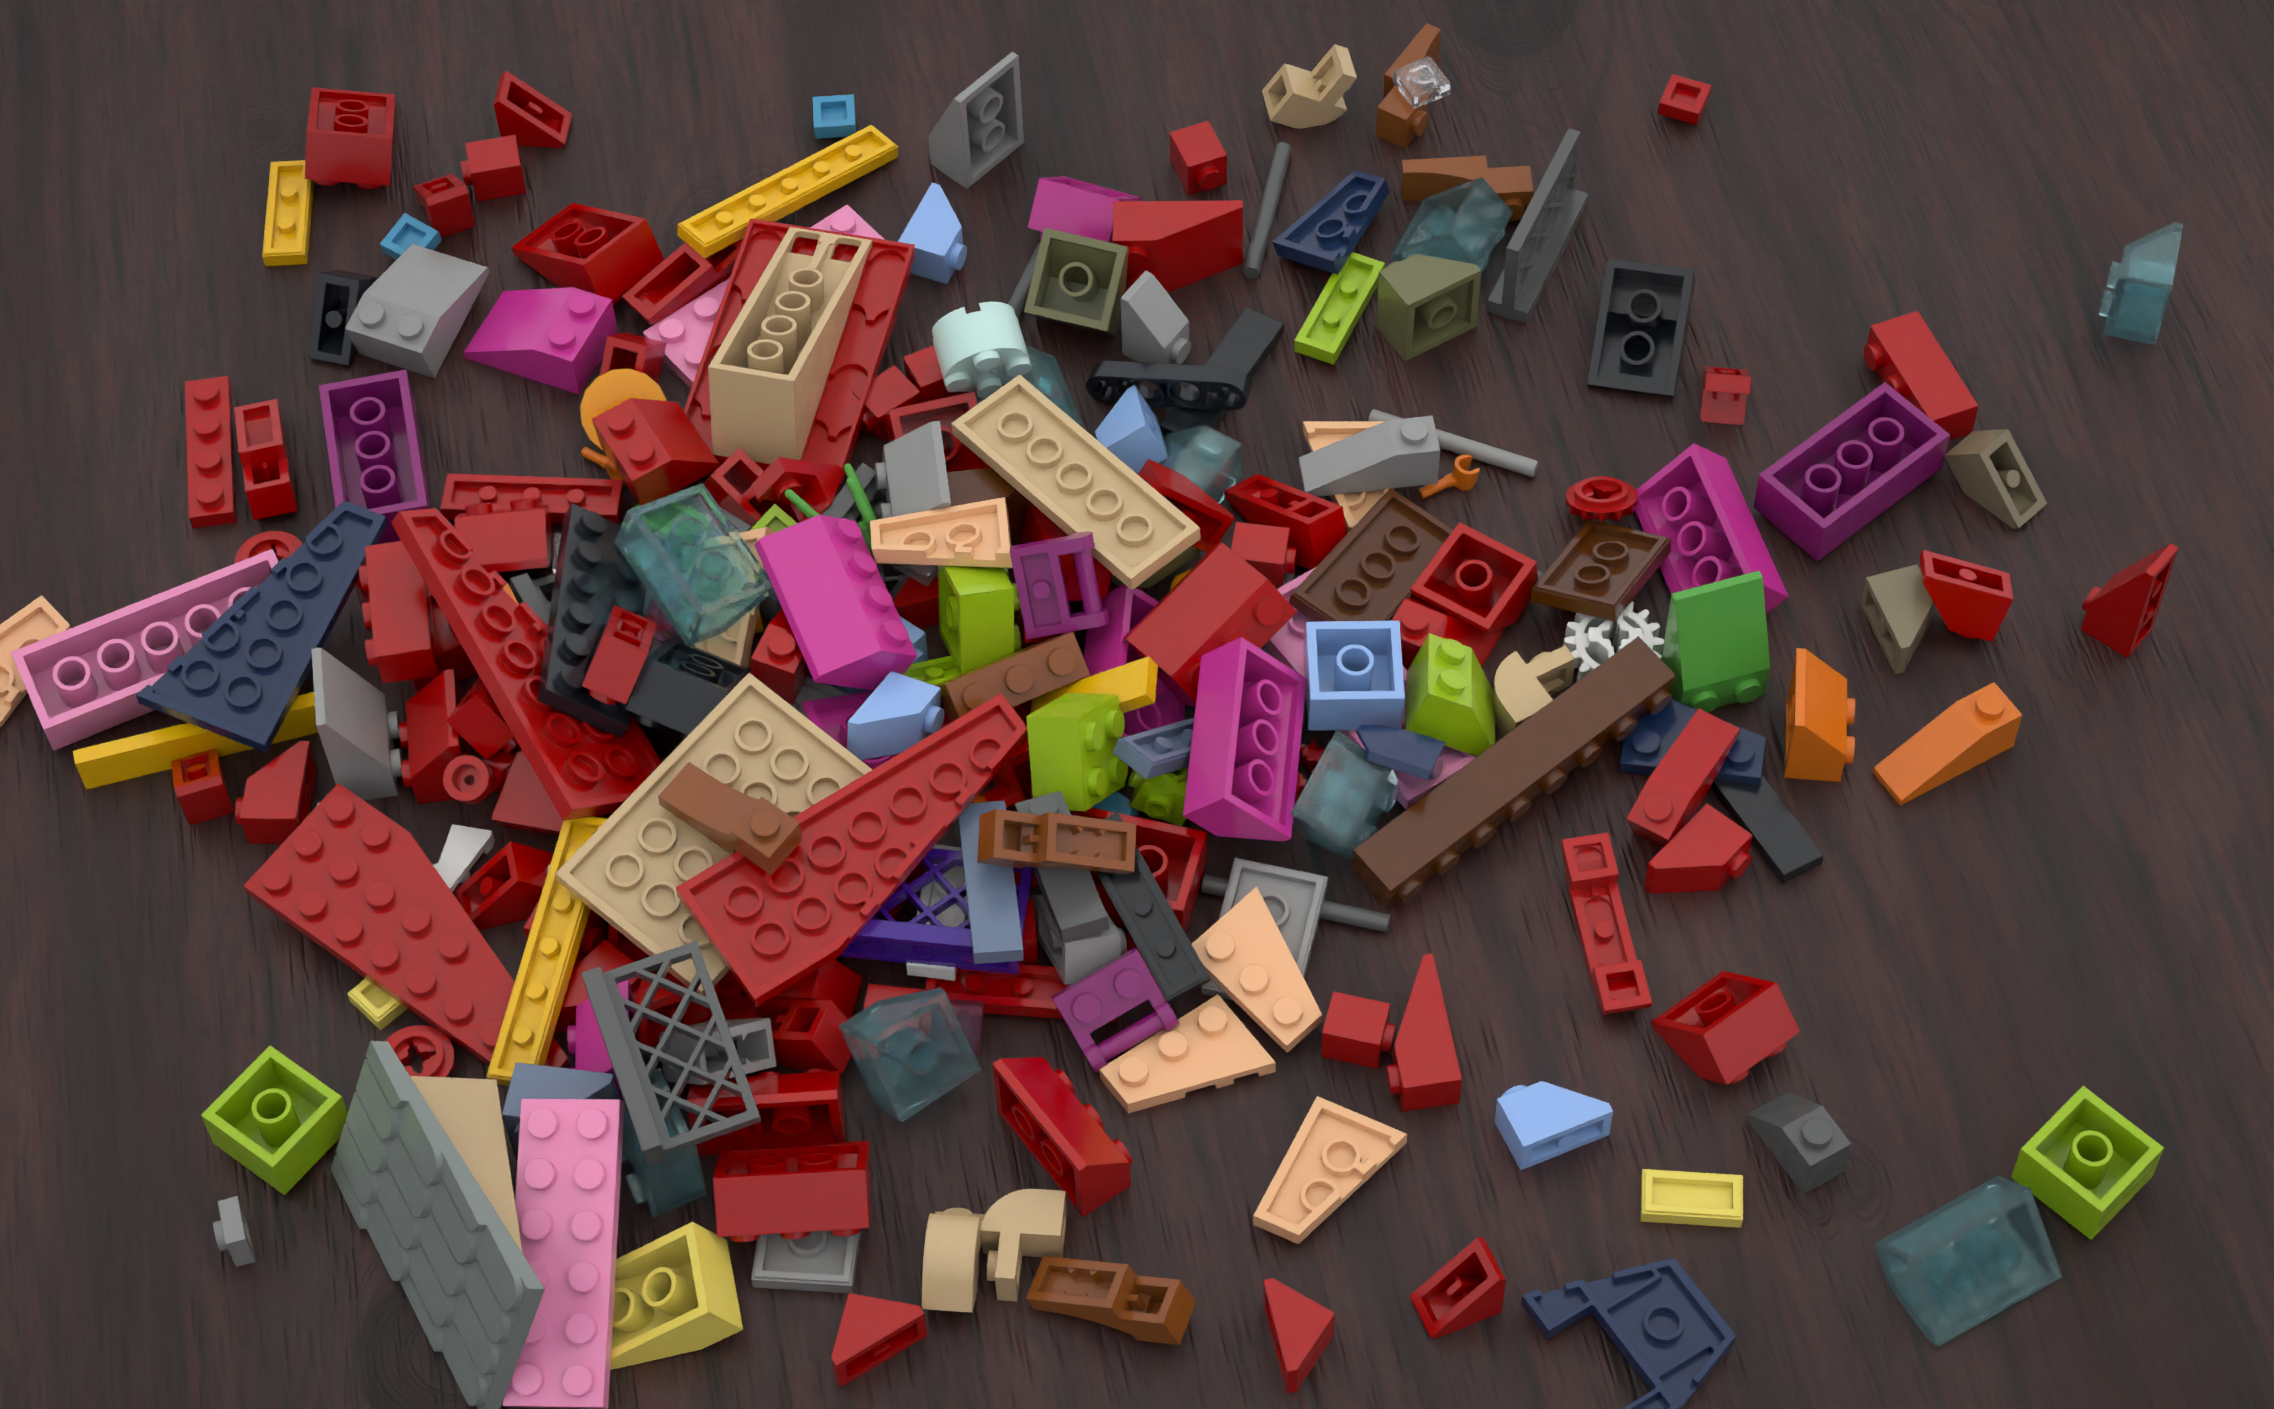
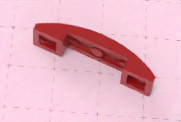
[1561,832,1652,1015]

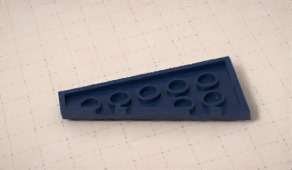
[136,501,387,753]

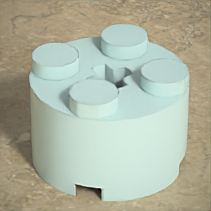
[932,302,1032,398]

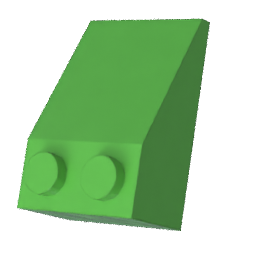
[1661,571,1770,713]

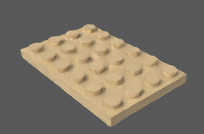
[555,673,872,996]

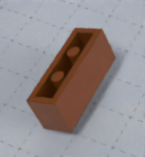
[935,632,1090,723]

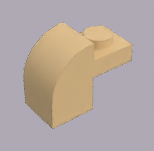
[1262,44,1357,129]
[1493,645,1575,736]
[980,1189,1067,1301]
[922,1208,985,1312]

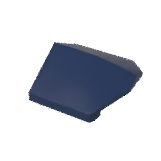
[1356,725,1445,780]

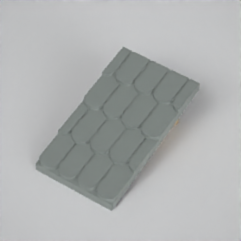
[330,1041,545,1409]

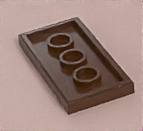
[1289,488,1453,622]

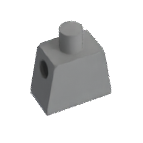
[659,1018,777,1085]

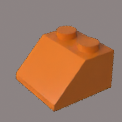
[1784,648,1855,782]

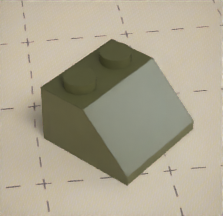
[1024,227,1129,336]
[1377,254,1481,361]

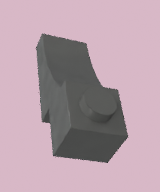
[1015,791,1109,943]

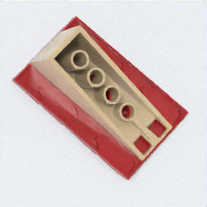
[684,218,915,488]

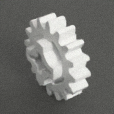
[1563,601,1664,681]

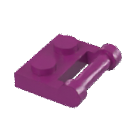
[1010,531,1110,639]
[1051,948,1180,1074]

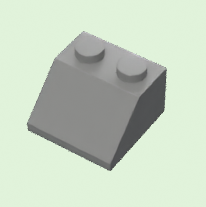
[875,421,951,519]

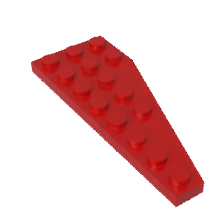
[391,508,662,821]
[676,693,1028,1007]
[243,783,570,1068]

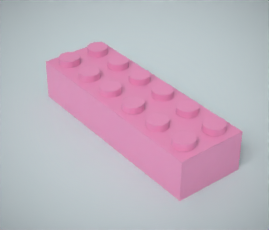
[11,549,278,751]

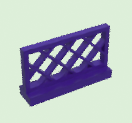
[840,848,1033,975]

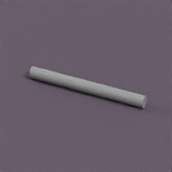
[1368,409,1539,478]

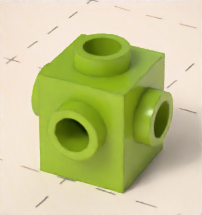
[1128,767,1189,826]

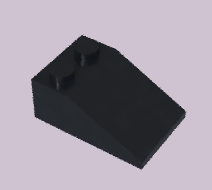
[1587,258,1696,398]
[626,637,750,740]

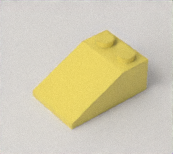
[610,1222,743,1370]

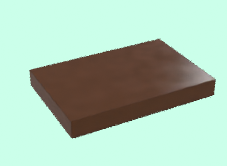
[1531,520,1671,622]

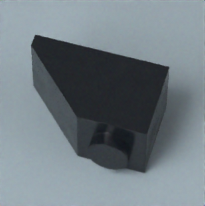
[308,270,379,366]

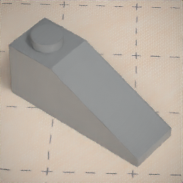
[1299,415,1440,497]

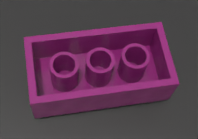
[319,370,432,544]
[1753,382,1950,562]

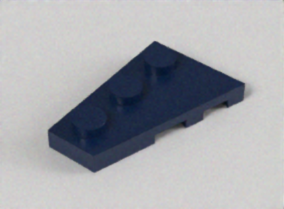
[1273,170,1390,275]
[1620,699,1766,785]

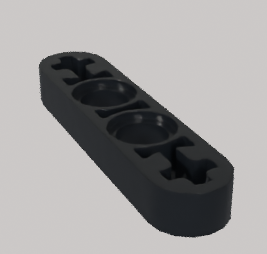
[1086,361,1252,411]

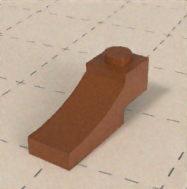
[1376,23,1441,149]
[1400,155,1534,222]
[658,762,802,875]
[977,809,1136,874]
[1026,1256,1197,1345]

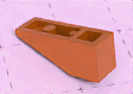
[1872,682,2022,806]

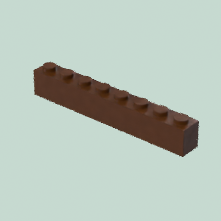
[1351,636,1676,910]

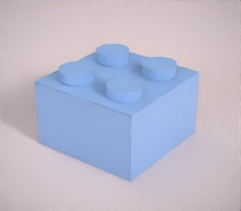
[1304,621,1405,730]

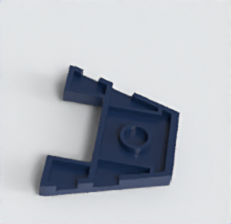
[1521,1257,1736,1409]

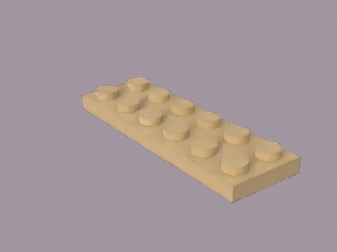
[951,374,1201,590]

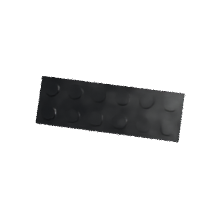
[537,503,652,738]

